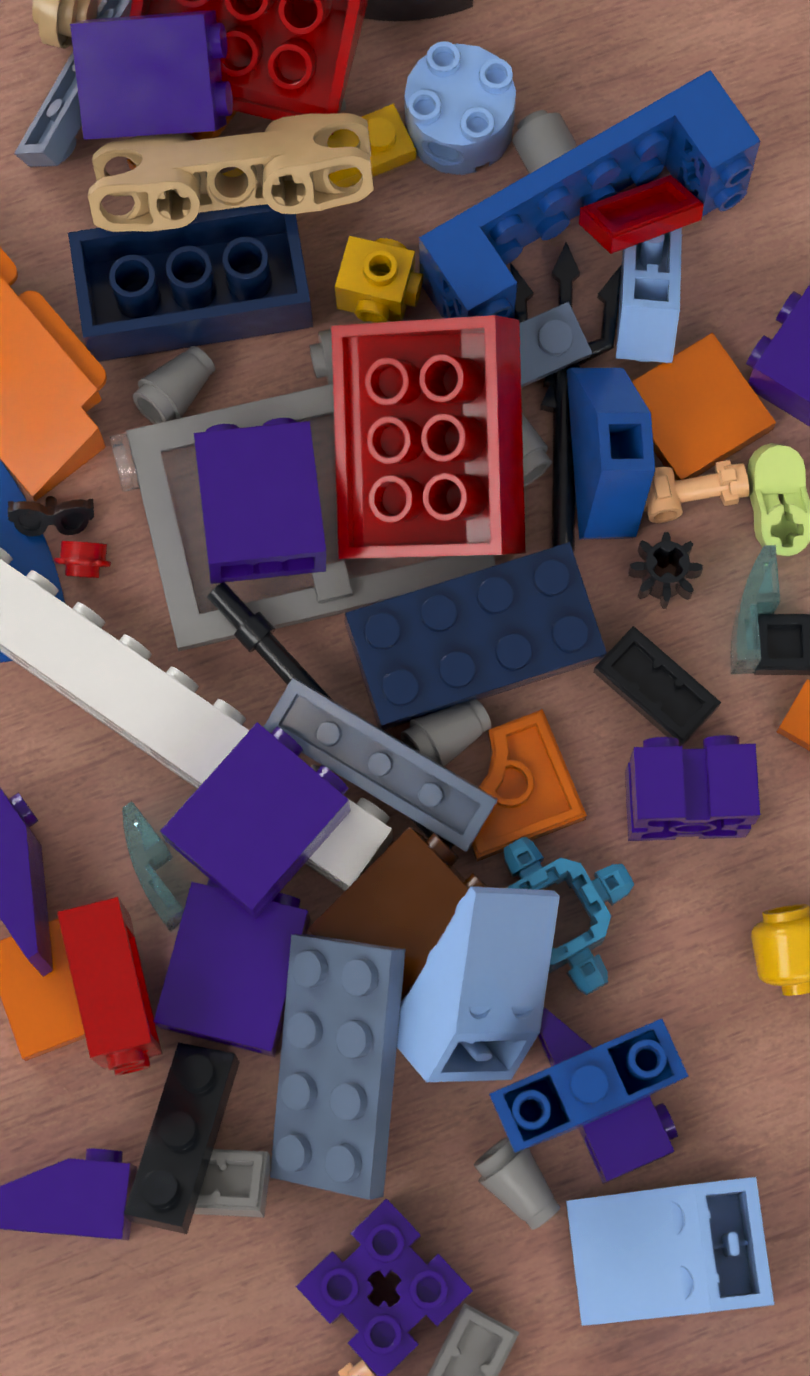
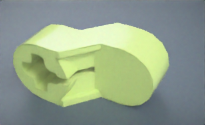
[747,443,810,556]

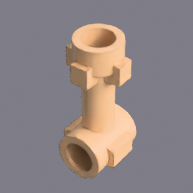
[643,460,749,523]

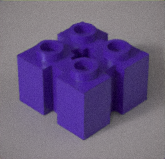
[625,735,760,841]
[295,1198,473,1376]

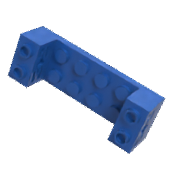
[419,70,761,319]

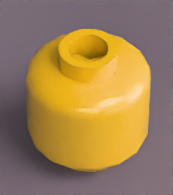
[751,904,810,996]

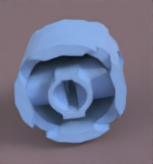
[404,41,516,175]

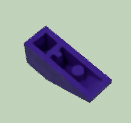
[0,787,53,977]
[538,1007,678,1184]
[0,1148,137,1241]

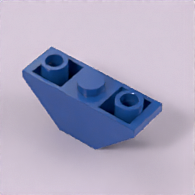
[566,368,655,540]
[489,1018,688,1153]

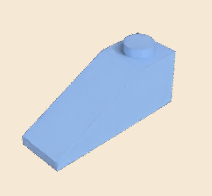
[616,228,682,363]

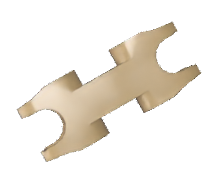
[88,113,374,232]

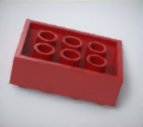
[130,0,368,135]
[331,315,526,559]

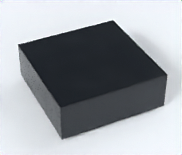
[753,614,810,675]

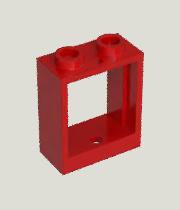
[57,897,162,1076]

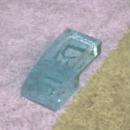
[730,545,780,674]
[122,801,184,932]

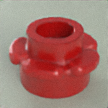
[54,541,111,578]

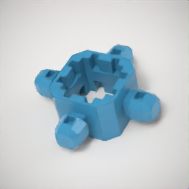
[504,837,634,995]

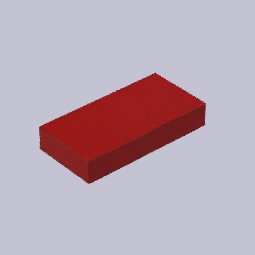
[578,175,704,254]

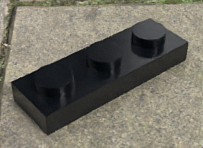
[124,1042,240,1234]

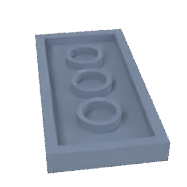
[270,934,405,1200]

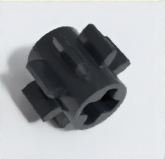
[628,532,703,609]

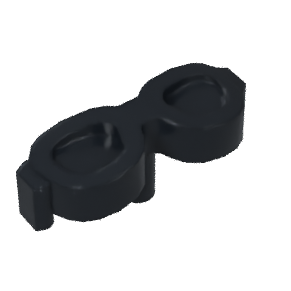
[8,496,94,537]

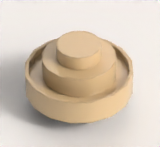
[32,0,98,49]

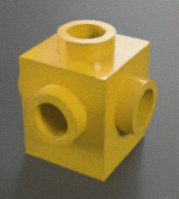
[335,236,423,323]

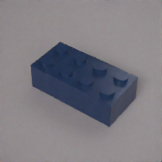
[68,204,314,362]
[345,542,607,730]

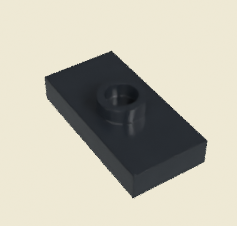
[593,626,721,746]

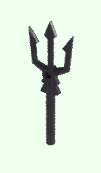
[510,242,622,552]

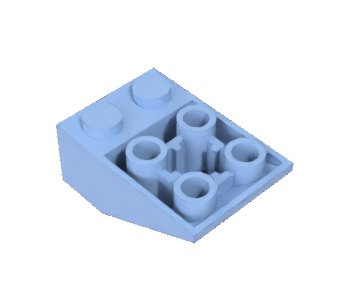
[397,886,560,1082]
[566,1177,774,1326]

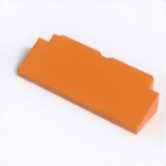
[0,247,107,502]

